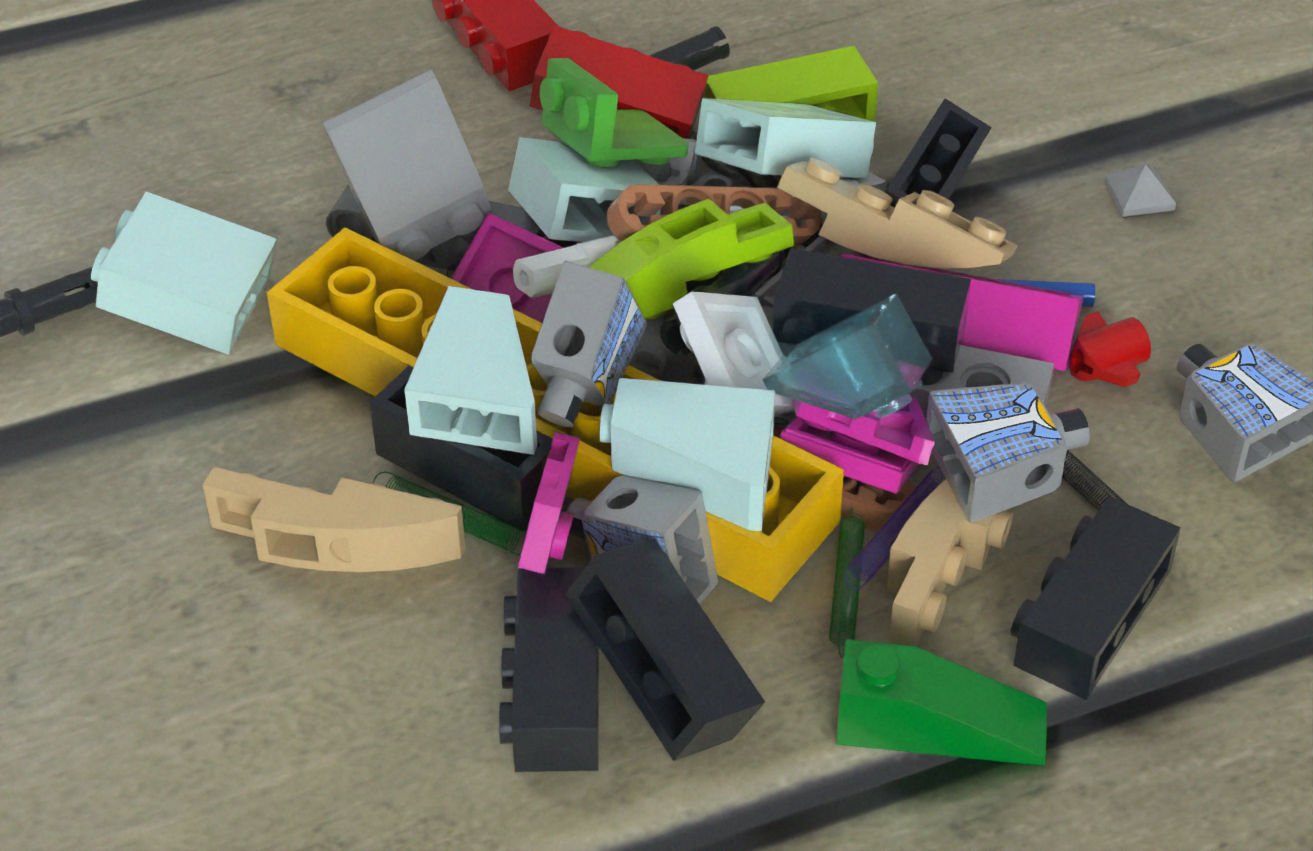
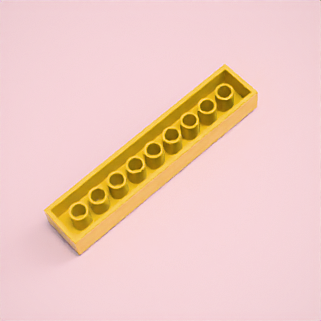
[267,227,844,602]

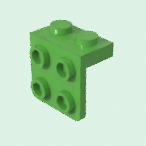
[540,58,689,167]

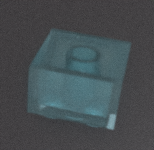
[762,294,932,419]

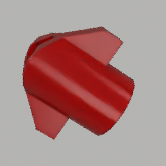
[1069,311,1151,387]

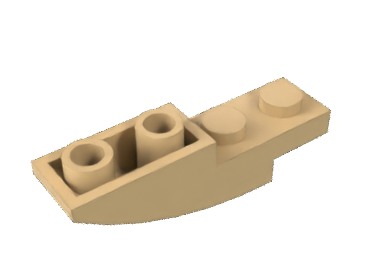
[777,158,1018,269]
[202,467,466,572]
[886,479,1023,647]

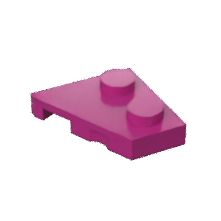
[790,371,935,465]
[518,431,580,574]

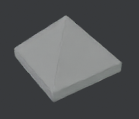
[1105,164,1176,217]

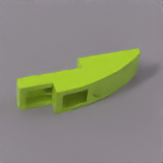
[589,199,794,320]

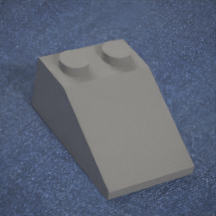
[322,69,493,261]

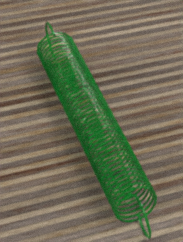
[373,471,527,555]
[829,507,865,658]

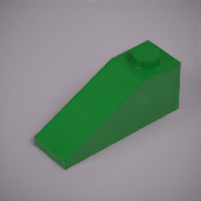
[836,639,1047,766]

